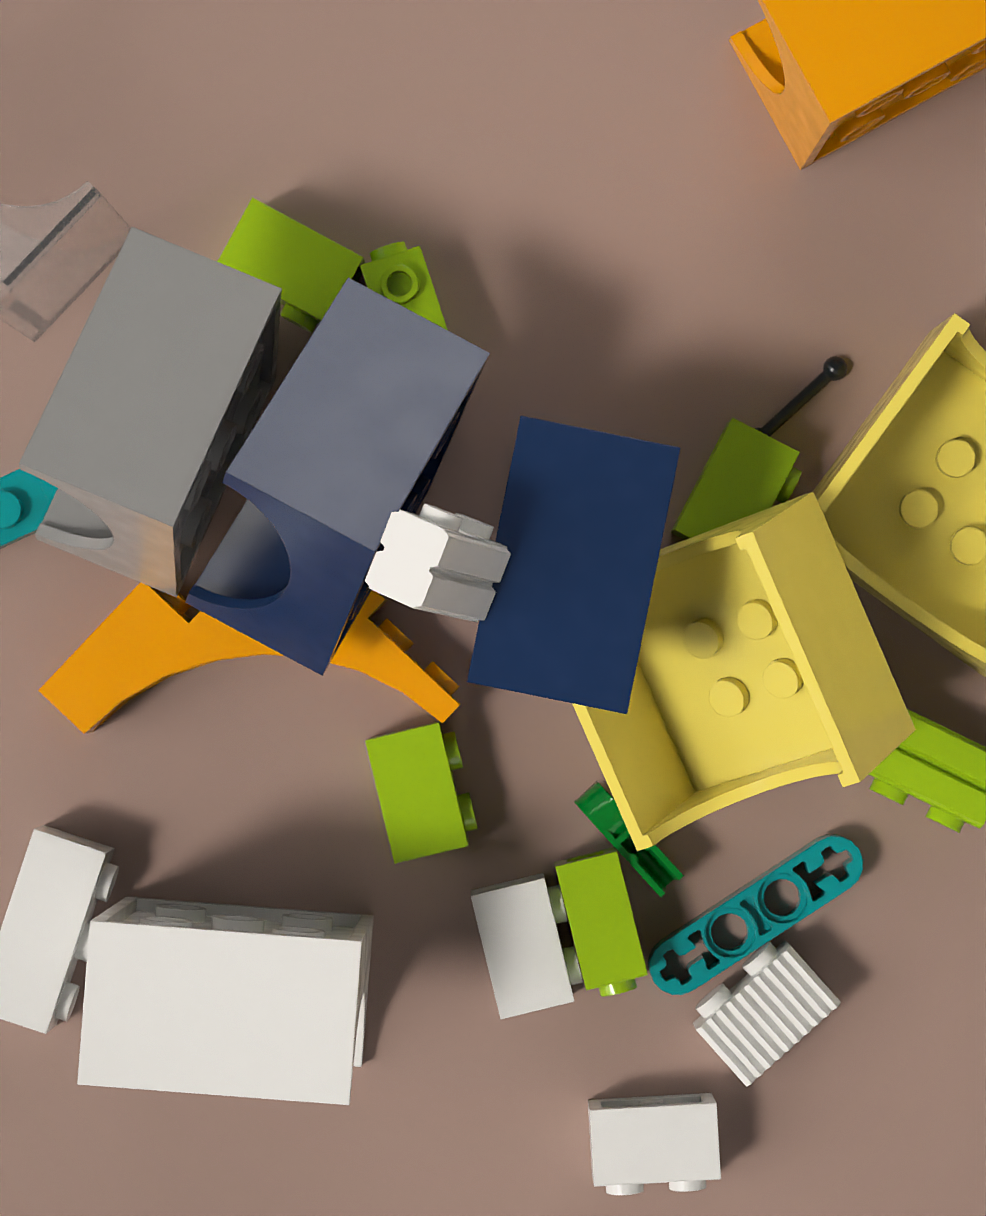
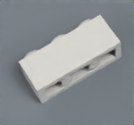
[0,825,119,1034]

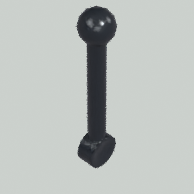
[754,356,847,436]

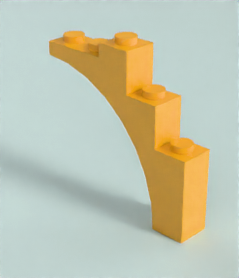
[38,583,461,734]

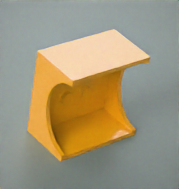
[729,0,986,170]

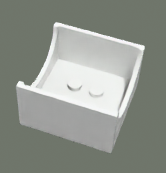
[77,897,374,1105]

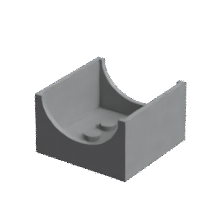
[19,227,282,598]

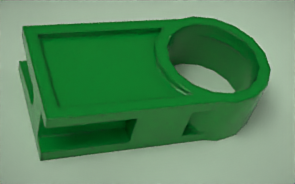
[574,781,684,897]

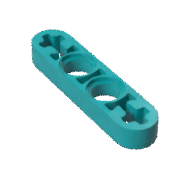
[648,834,863,995]

